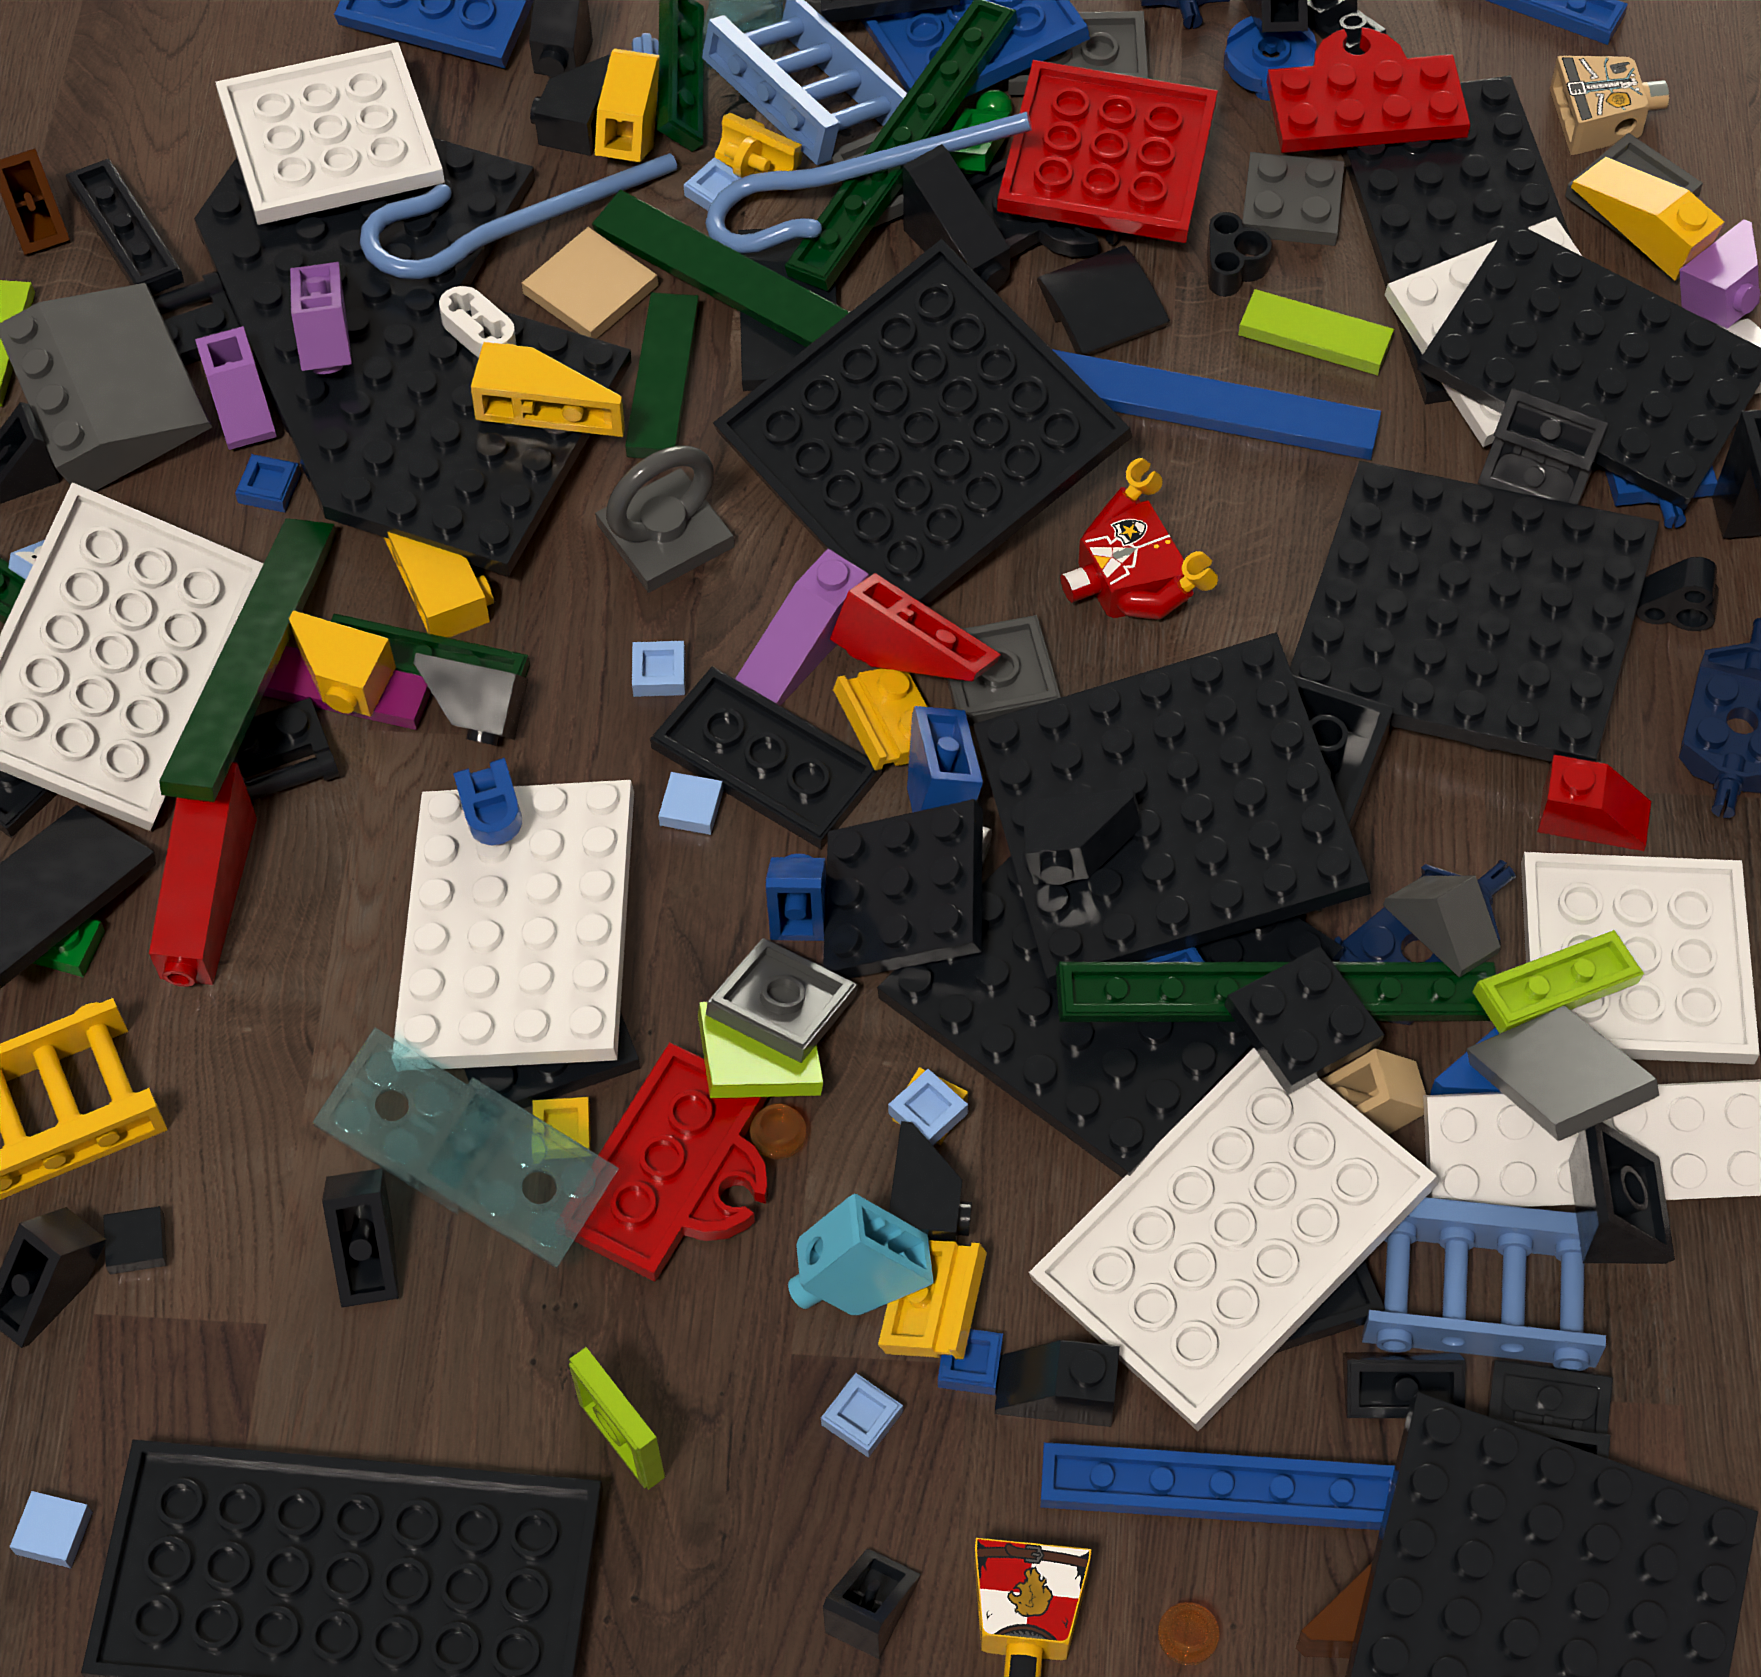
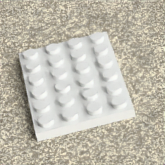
[0,482,264,831]
[392,780,634,1071]
[1029,1048,1438,1431]

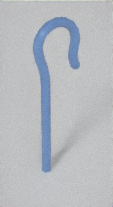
[705,112,1032,254]
[360,153,677,280]

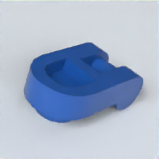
[453,758,522,846]

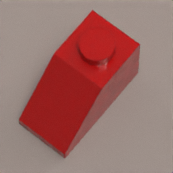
[1537,755,1651,851]

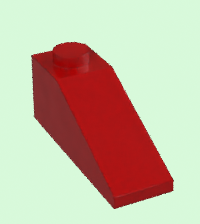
[830,573,1001,682]

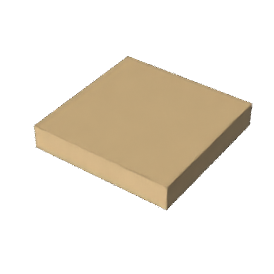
[522,227,658,339]

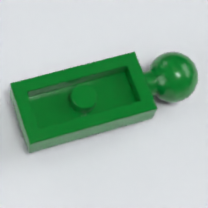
[950,90,1013,174]

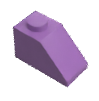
[1679,219,1760,329]

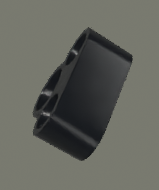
[1207,212,1272,297]
[1637,557,1719,631]

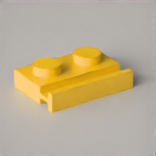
[833,668,927,770]
[878,1240,987,1359]

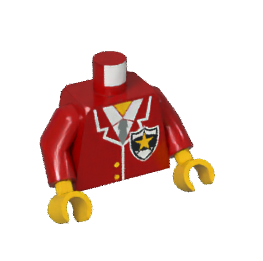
[1060,458,1218,620]

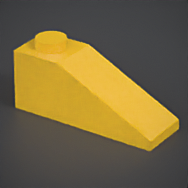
[1571,157,1724,281]
[471,342,625,437]
[384,532,494,638]

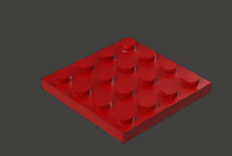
[997,60,1218,243]

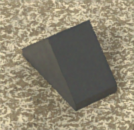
[1383,875,1501,977]

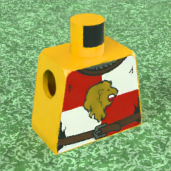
[974,1538,1091,1677]

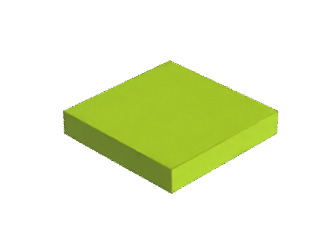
[698,1002,823,1098]
[569,1347,665,1490]

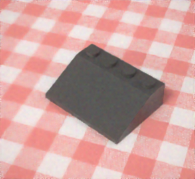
[0,283,212,492]

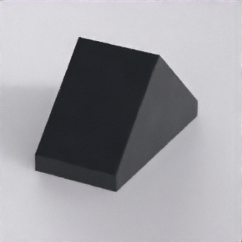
[0,402,60,504]
[823,1548,921,1659]

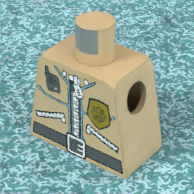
[1550,56,1669,155]

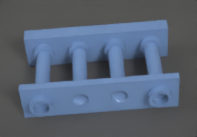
[702,0,907,165]
[1362,1197,1606,1372]

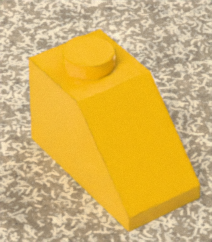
[289,610,396,717]

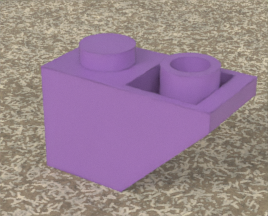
[195,326,277,450]

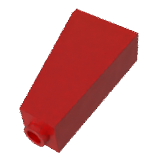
[149,763,257,987]

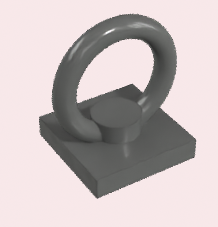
[595,445,734,593]

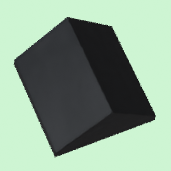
[1569,1122,1675,1264]

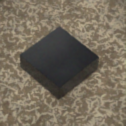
[103,1206,167,1275]

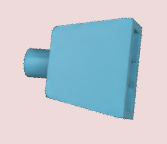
[788,1193,934,1315]

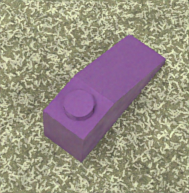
[290,262,352,374]
[735,549,869,706]

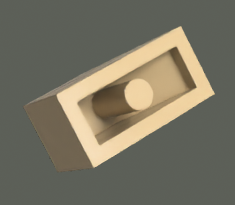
[1321,1048,1426,1135]

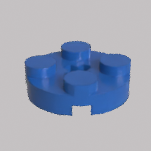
[1224,16,1317,101]

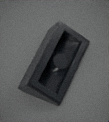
[1343,1352,1465,1418]

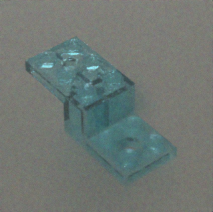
[312,1027,619,1269]

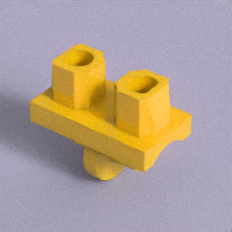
[715,113,803,191]

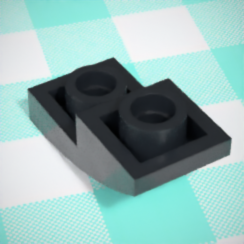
[1308,0,1386,55]

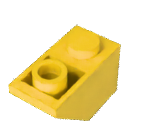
[595,49,660,162]

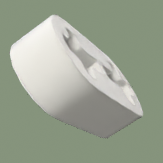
[439,286,516,358]

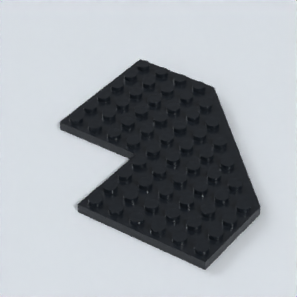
[194,137,632,577]

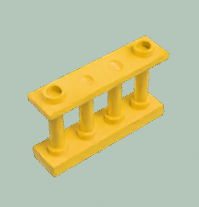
[0,998,168,1200]

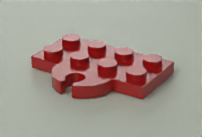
[1266,27,1470,153]
[555,1042,768,1282]

